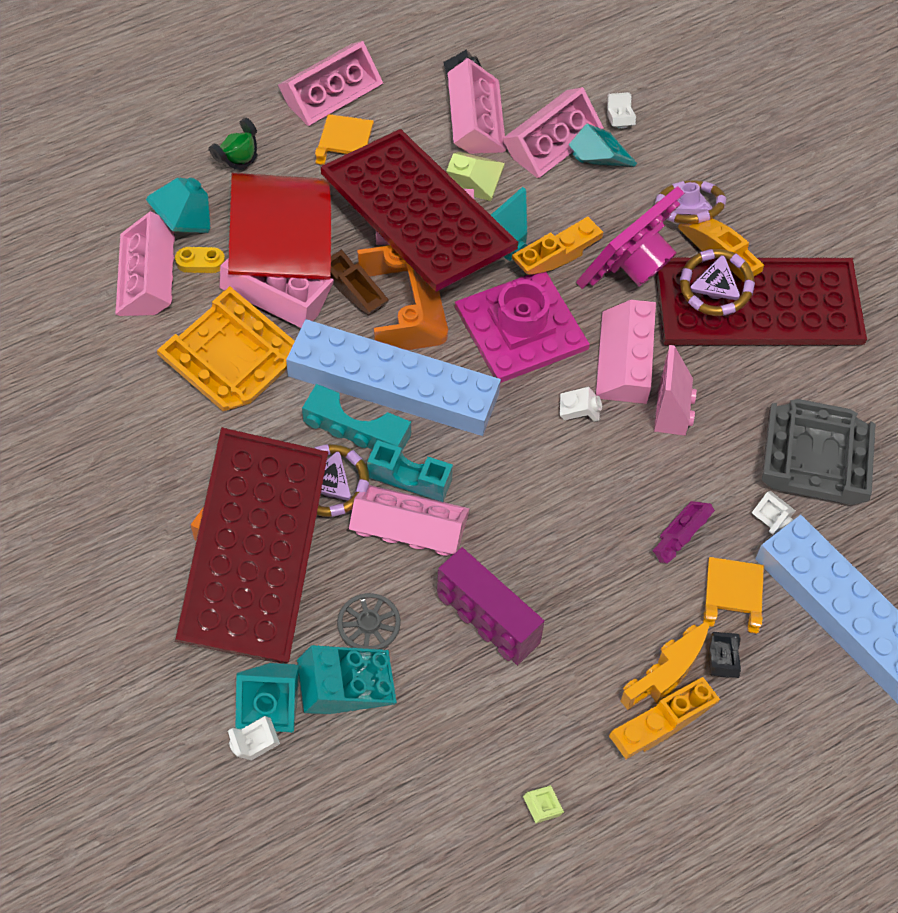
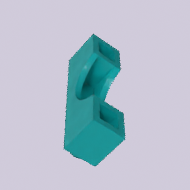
[302,384,411,452]

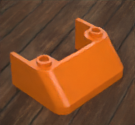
[357,245,448,350]

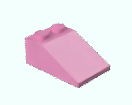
[654,345,697,436]

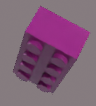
[437,547,545,666]

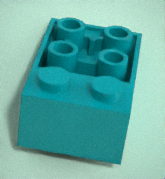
[297,645,397,714]

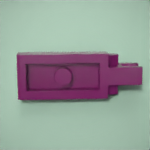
[652,501,715,564]

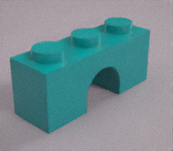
[367,440,453,502]

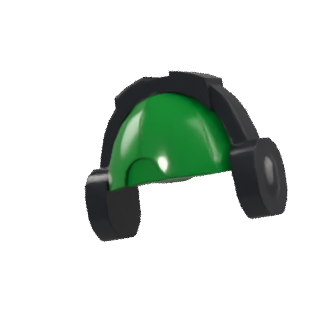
[209,117,258,171]

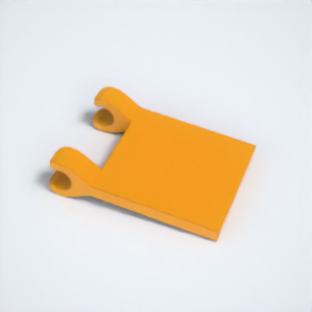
[315,114,374,165]
[703,557,764,634]

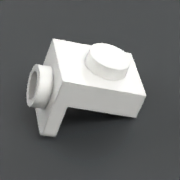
[607,92,636,128]
[560,387,602,422]
[752,491,796,535]
[228,716,280,760]

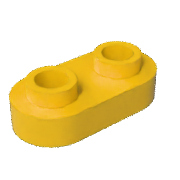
[175,247,225,273]

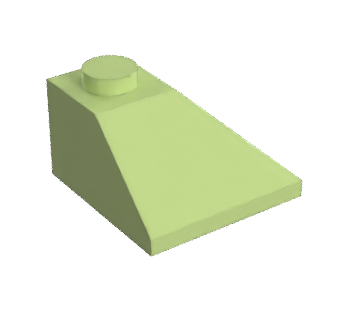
[446,152,505,201]

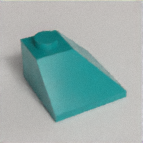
[569,123,637,167]
[146,178,210,233]
[491,187,527,262]
[235,663,299,732]

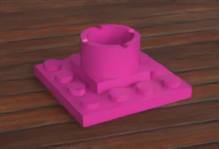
[576,186,685,289]
[455,272,590,383]

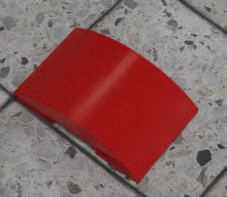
[228,173,331,280]

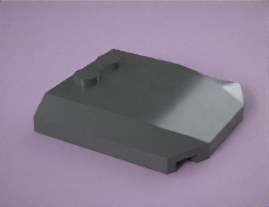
[762,399,876,505]

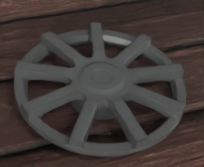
[337,593,401,650]

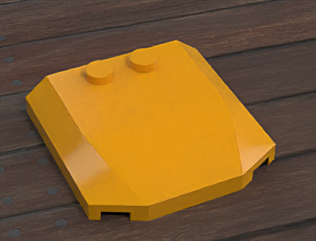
[157,286,295,412]

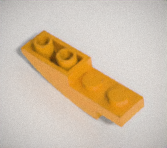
[512,216,603,274]
[678,218,764,282]
[621,621,709,710]
[609,677,721,759]

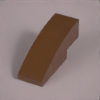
[330,249,389,315]

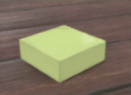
[523,785,564,823]

